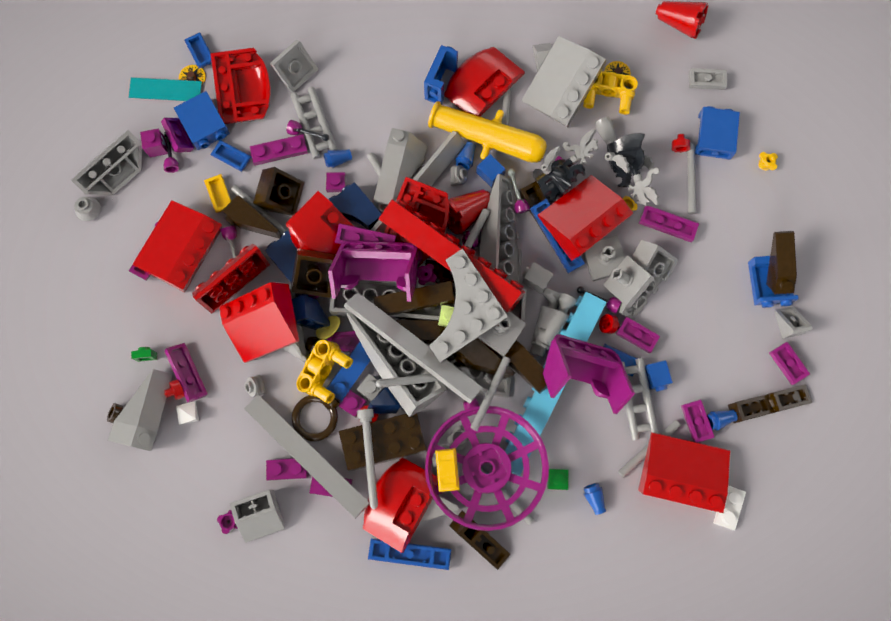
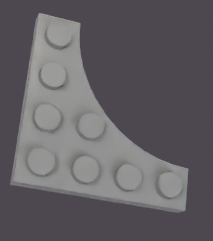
[429,249,508,362]

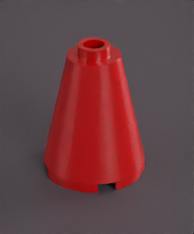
[655,1,709,39]
[447,189,490,234]

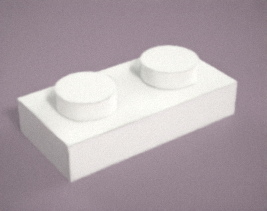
[713,485,746,531]

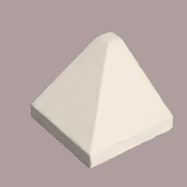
[176,401,199,425]

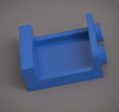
[424,45,458,105]
[174,91,230,150]
[695,106,740,160]
[748,256,799,308]

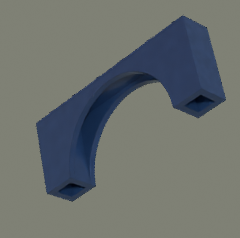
[265,182,381,283]

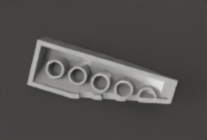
[479,174,522,284]
[346,311,447,417]

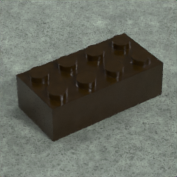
[339,413,427,471]

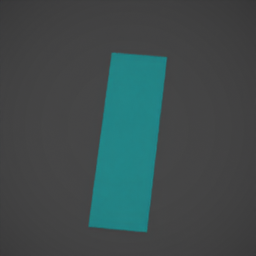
[128,77,202,101]

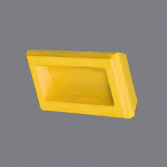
[204,174,231,213]
[435,448,460,492]

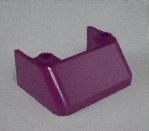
[328,241,418,302]
[543,334,635,414]

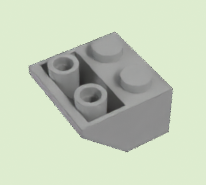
[230,490,285,543]

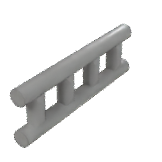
[290,87,337,159]
[622,358,659,440]

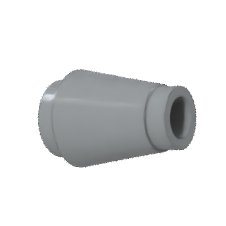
[595,116,616,145]

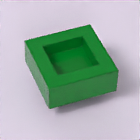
[131,347,157,362]
[547,469,569,490]

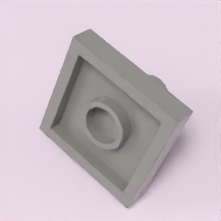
[270,40,318,93]
[583,235,625,282]
[603,255,655,308]
[478,310,526,356]

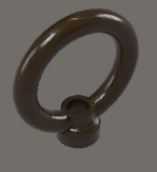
[292,395,340,442]

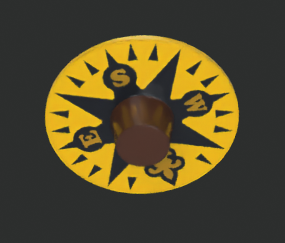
[604,61,631,76]
[179,65,206,86]

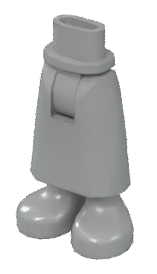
[530,288,577,357]

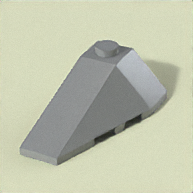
[373,128,427,205]
[108,369,173,451]

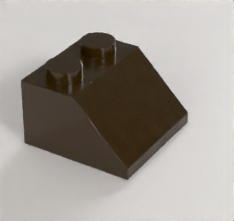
[253,167,305,216]

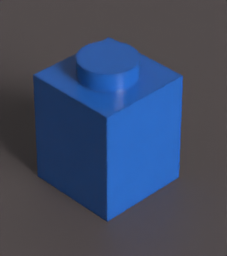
[476,154,506,188]
[645,360,673,392]

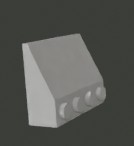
[521,36,606,128]

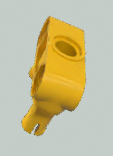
[583,71,638,115]
[296,340,353,404]

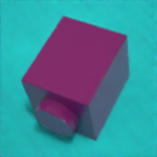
[140,128,168,158]

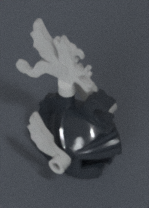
[533,129,598,202]
[605,133,660,206]

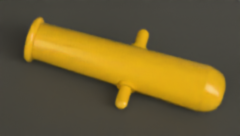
[428,101,547,163]

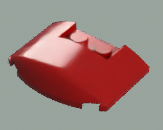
[444,47,525,117]
[211,48,271,124]
[384,177,450,265]
[286,191,353,254]
[363,457,439,553]

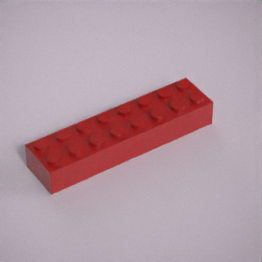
[379,199,526,312]

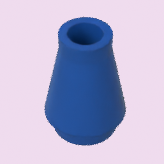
[456,142,476,170]
[324,149,352,169]
[707,410,737,431]
[583,483,606,515]

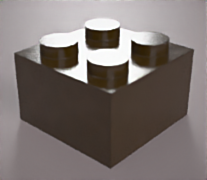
[291,248,336,298]

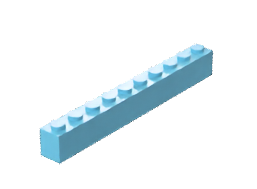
[504,292,607,476]

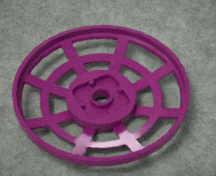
[425,406,549,531]

